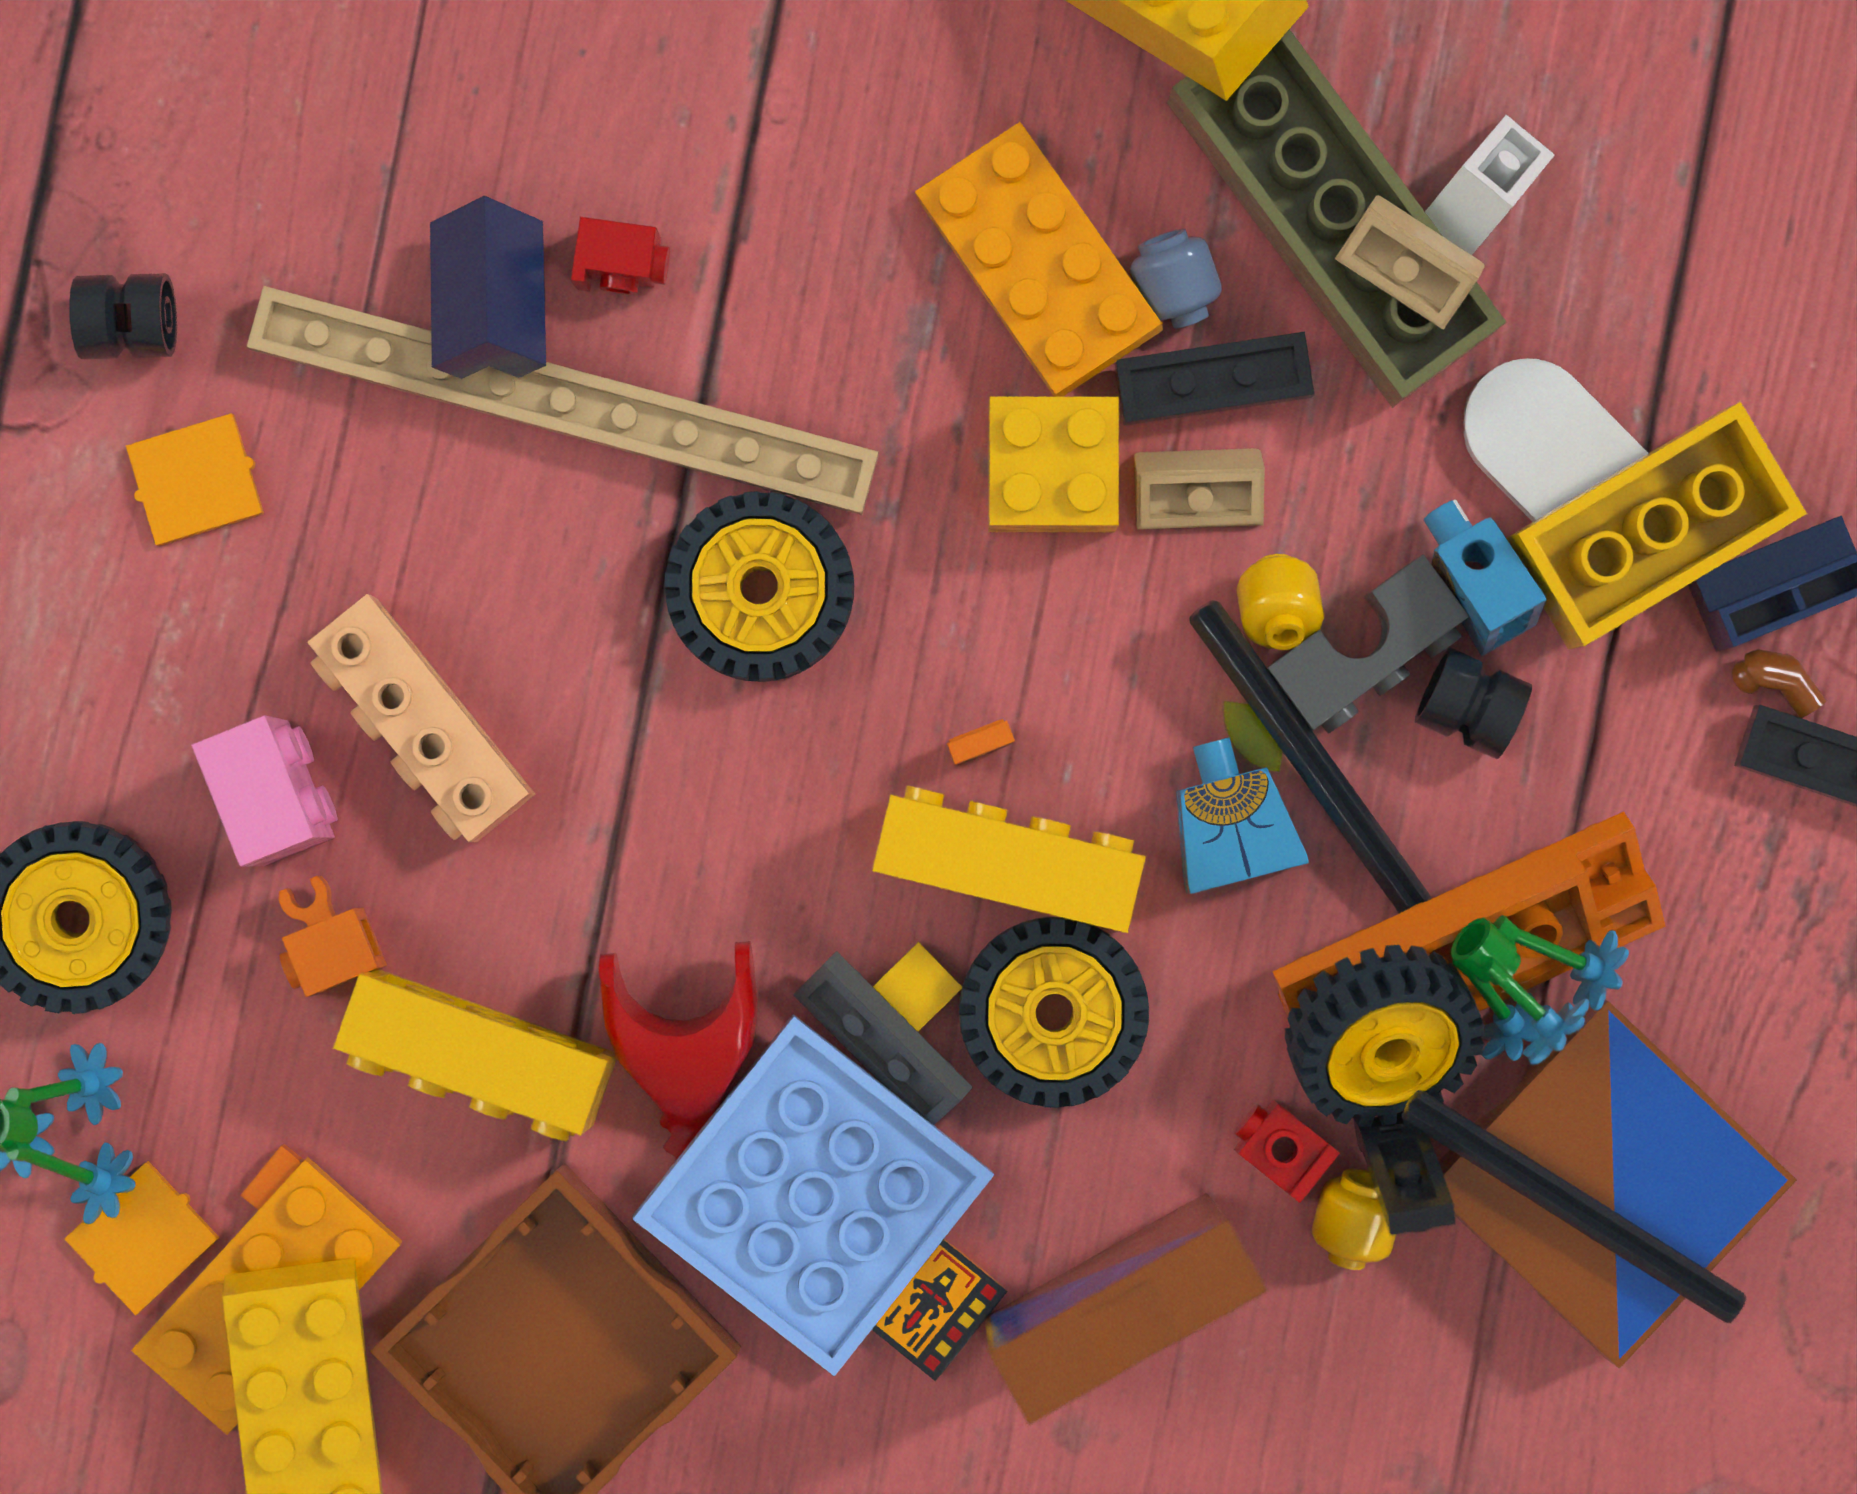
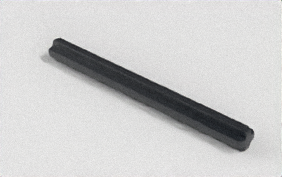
[1189,600,1432,913]
[1401,1090,1746,1323]

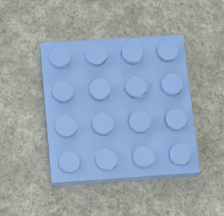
[633,1014,994,1376]

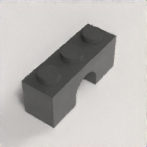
[1267,554,1469,734]

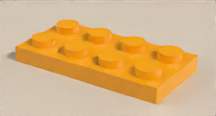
[915,122,1163,397]
[131,1157,403,1435]

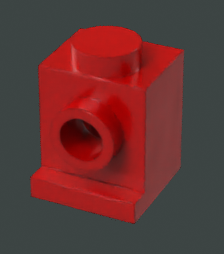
[571,217,670,295]
[1234,1100,1340,1203]

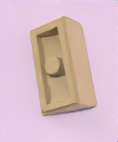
[1335,195,1485,329]
[1134,448,1265,529]

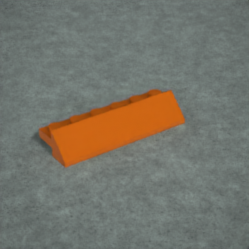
[1272,811,1666,1017]

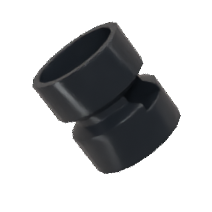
[69,273,177,359]
[1415,647,1532,759]

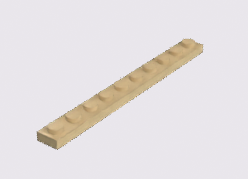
[247,286,879,515]

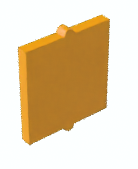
[126,413,264,546]
[64,1161,220,1316]

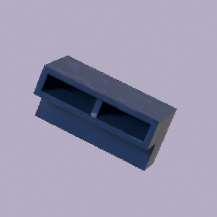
[430,195,546,379]
[1688,515,1857,652]

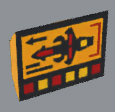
[872,1239,1008,1381]

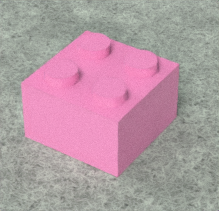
[192,715,338,867]

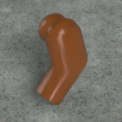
[1732,649,1827,718]

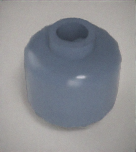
[1130,229,1222,329]

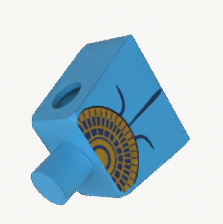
[1424,500,1547,657]
[1176,737,1309,894]

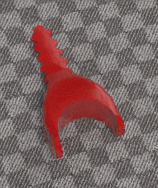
[599,941,757,1170]

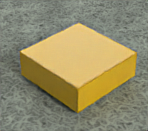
[873,941,962,1032]

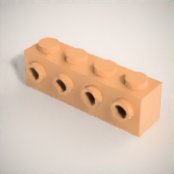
[307,594,536,842]

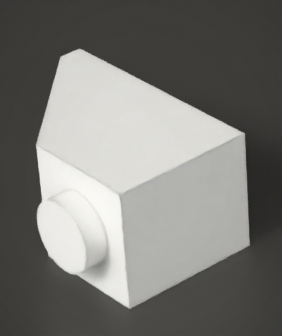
[1425,115,1555,255]

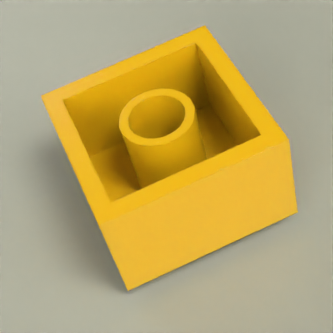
[988,396,1119,532]

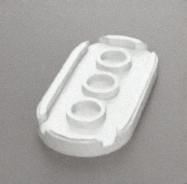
[1463,358,1648,522]

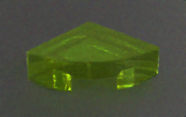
[1222,701,1282,773]

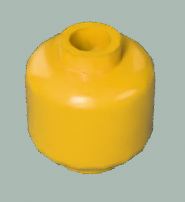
[1237,554,1324,650]
[1312,1169,1396,1270]

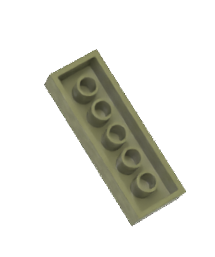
[1167,29,1506,408]

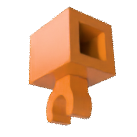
[279,875,387,997]

